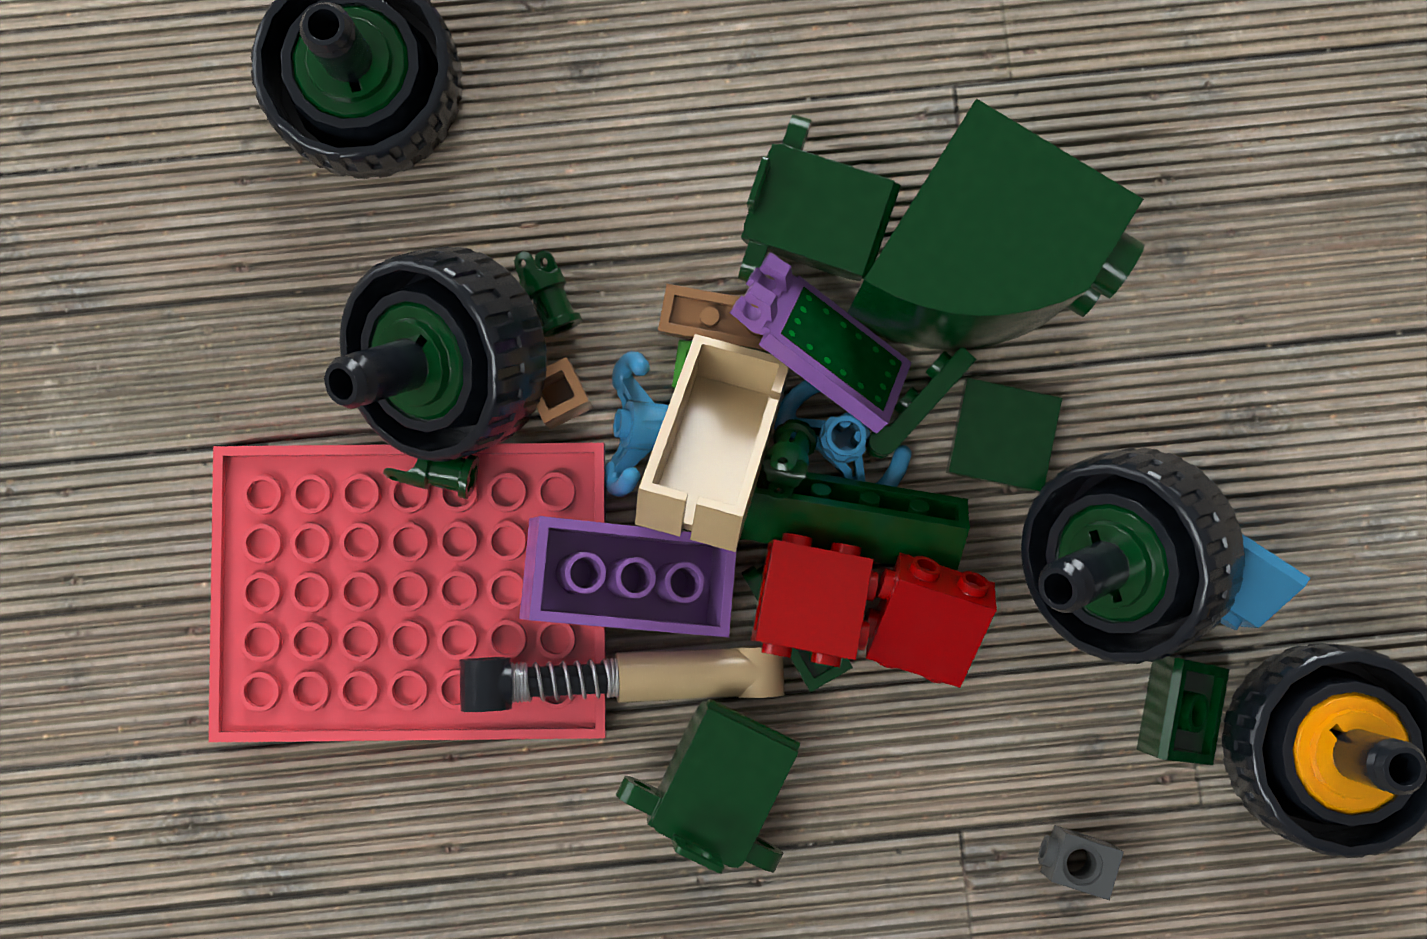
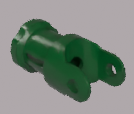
[514,250,582,337]
[763,419,818,501]
[383,455,479,499]

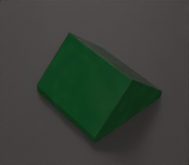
[1137,656,1230,765]

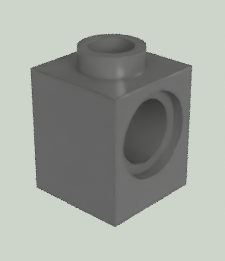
[1038,825,1124,901]

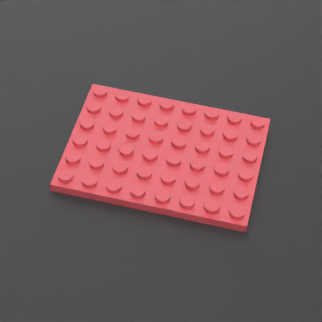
[208,442,607,743]

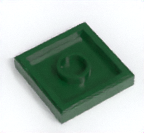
[946,378,1062,493]

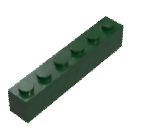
[682,464,970,570]

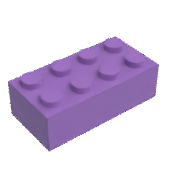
[519,516,737,638]

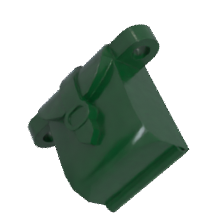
[738,114,901,282]
[616,699,800,874]

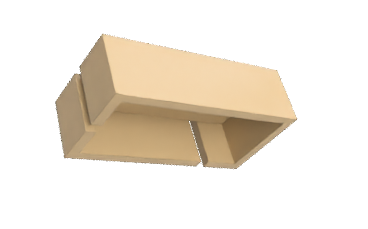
[635,334,789,552]

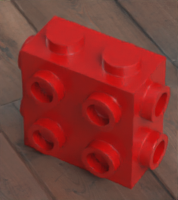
[751,533,878,667]
[864,553,997,688]

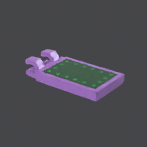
[730,253,912,434]

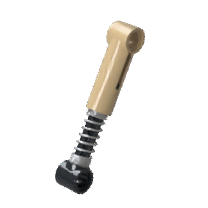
[459,645,784,712]

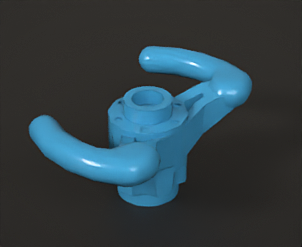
[605,351,669,497]
[774,380,912,487]

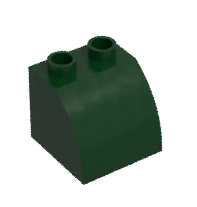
[847,98,1145,350]

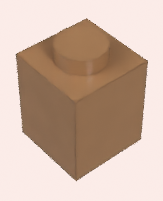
[537,357,594,429]

